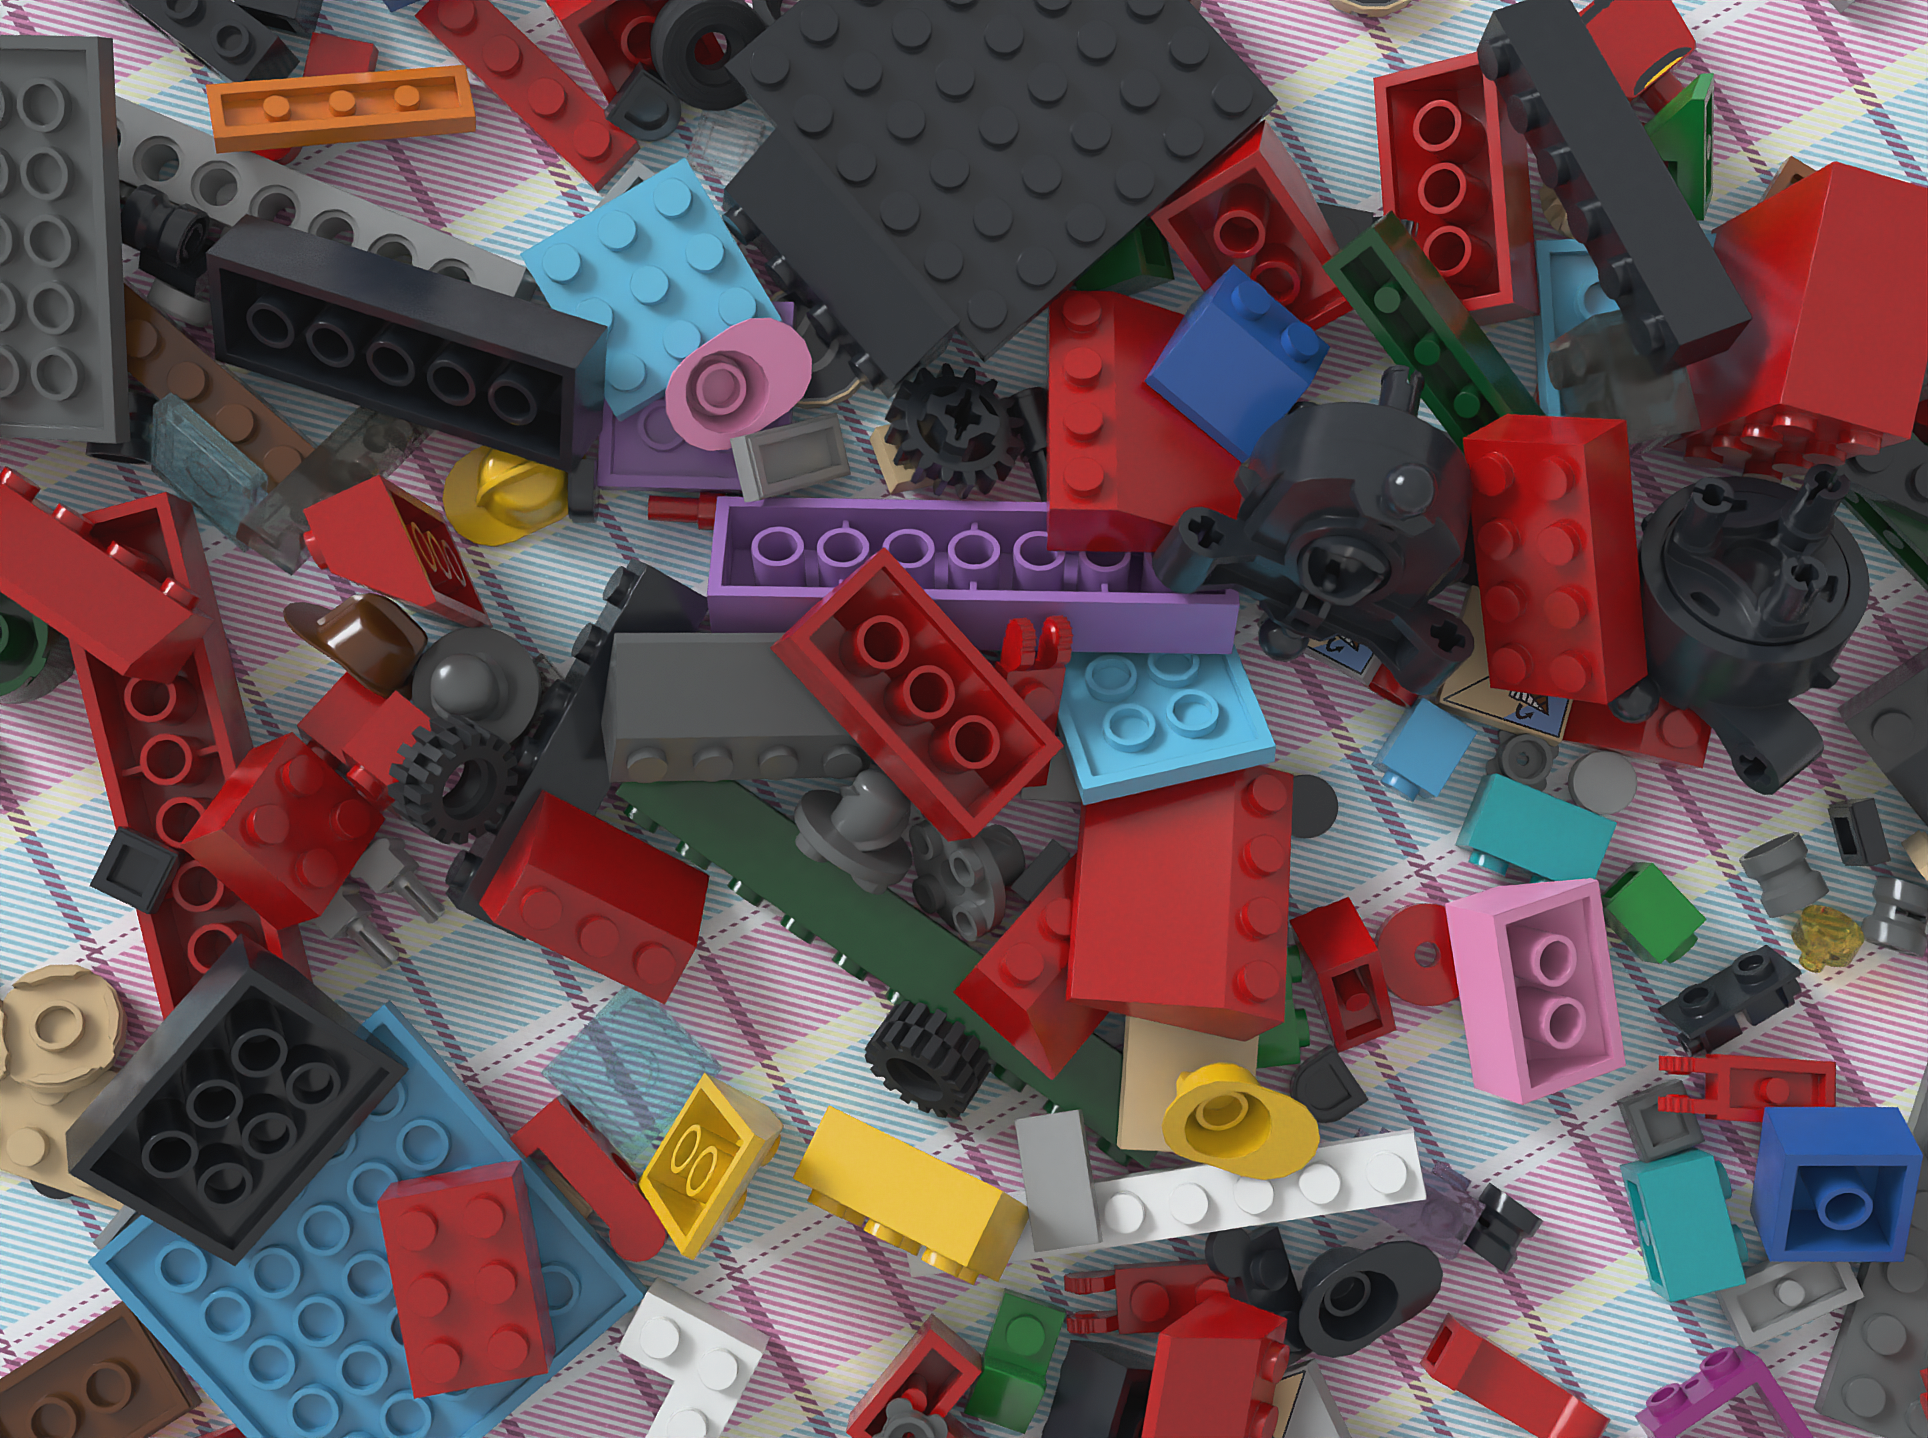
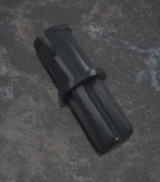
[1010,386,1047,502]

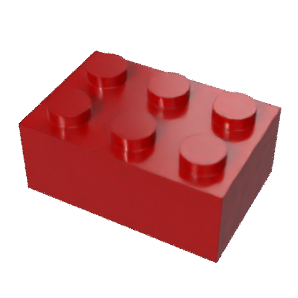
[377,1160,557,1399]

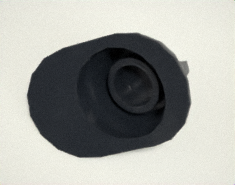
[1298,1240,1443,1358]

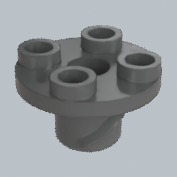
[412,627,542,746]
[794,769,913,895]
[909,819,1025,941]

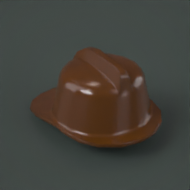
[283,593,428,701]

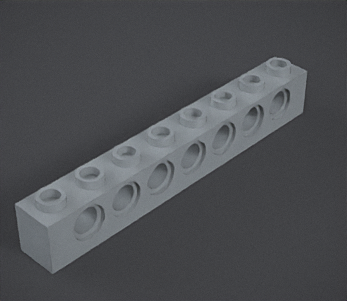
[115,95,538,302]

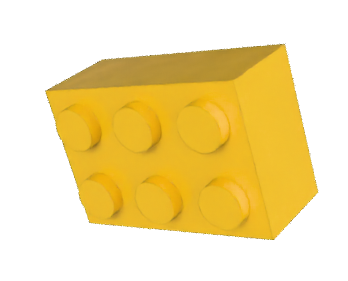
[792,1105,1029,1285]

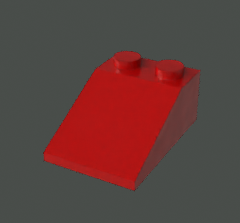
[1151,119,1354,331]

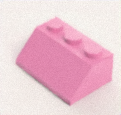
[1445,878,1626,1105]

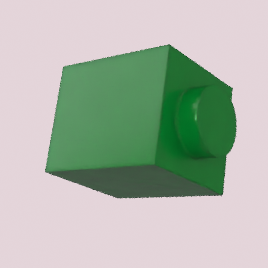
[1601,862,1707,964]

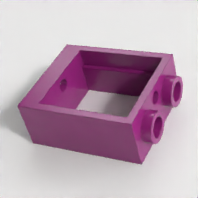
[1634,1345,1814,1438]

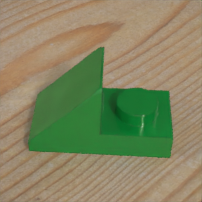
[1643,73,1714,221]
[964,1288,1066,1434]

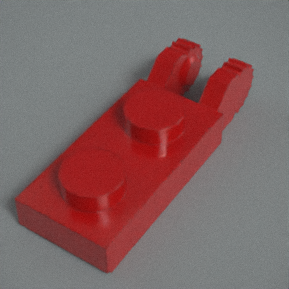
[995,615,1074,788]
[1658,1054,1836,1123]
[1064,1259,1230,1334]

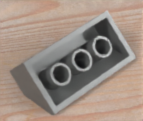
[601,633,872,783]

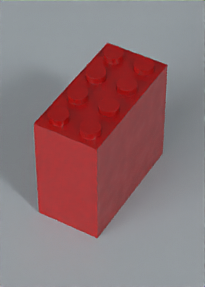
[1662,161,1928,484]

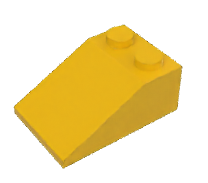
[637,1072,784,1260]

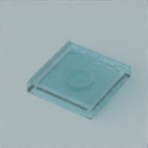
[151,392,268,553]
[541,986,724,1162]

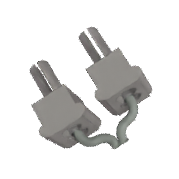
[305,838,445,969]

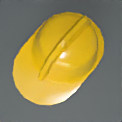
[442,445,586,547]
[1161,1062,1320,1180]

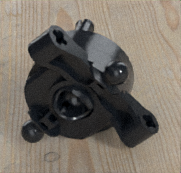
[1152,365,1474,695]
[1607,464,1870,795]

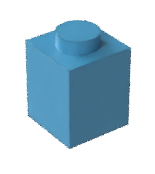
[1371,697,1478,802]

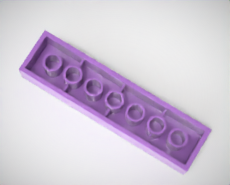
[707,496,1240,654]

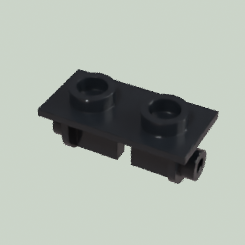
[1658,945,1802,1057]

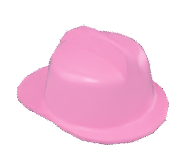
[665,318,812,451]

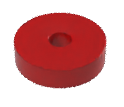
[1374,903,1459,1006]

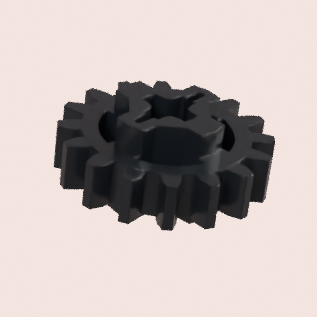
[884,363,1025,500]

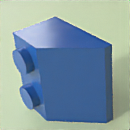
[1144,264,1330,464]

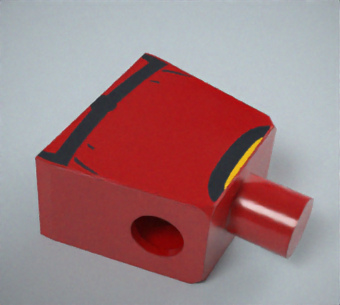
[1579,0,1697,115]

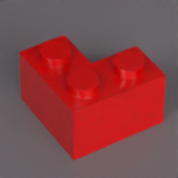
[297,672,431,821]
[846,1313,982,1438]

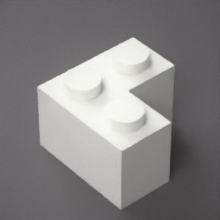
[617,1277,770,1438]

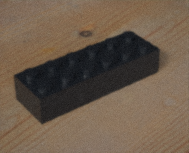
[206,214,608,473]

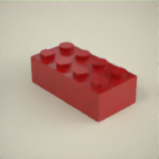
[1463,414,1648,704]

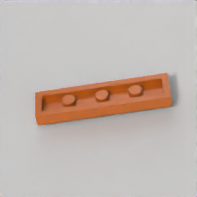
[206,65,476,154]

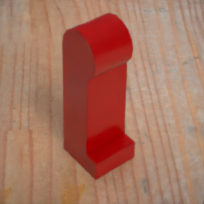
[510,1091,670,1262]
[1419,1313,1611,1438]

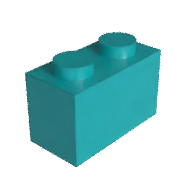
[1455,773,1617,884]
[1619,1147,1748,1303]

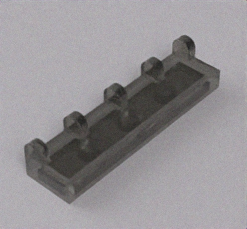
[235,406,434,576]

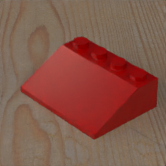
[1046,291,1242,552]
[1065,765,1294,1042]

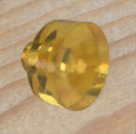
[1791,905,1865,973]

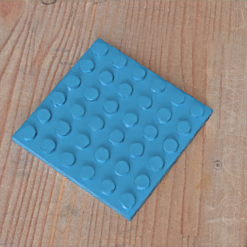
[88,1000,648,1438]

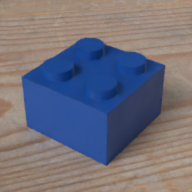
[1750,1107,1923,1262]

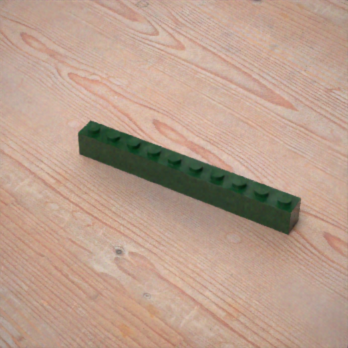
[615,780,1159,1168]

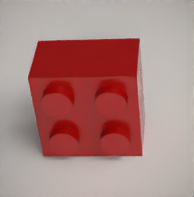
[180,732,386,930]

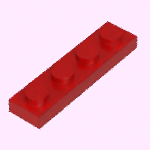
[414,0,641,193]

